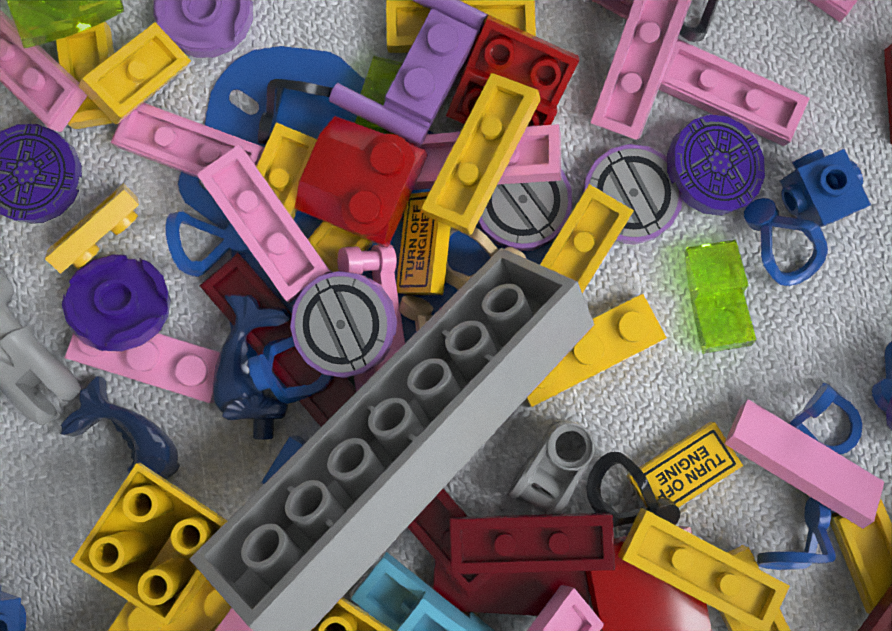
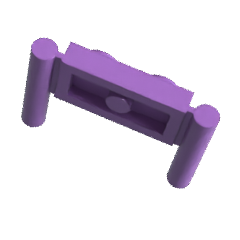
[329,0,488,146]

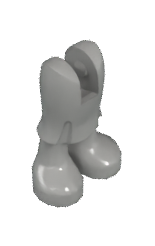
[0,273,81,426]

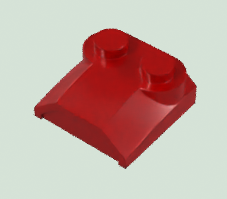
[295,116,428,248]

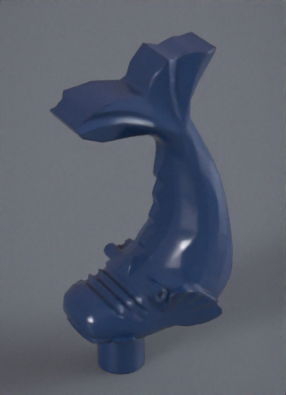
[213,294,292,440]
[60,376,180,479]

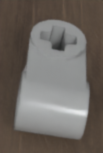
[507,421,595,514]

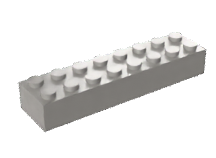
[189,248,595,631]

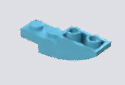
[351,552,495,631]

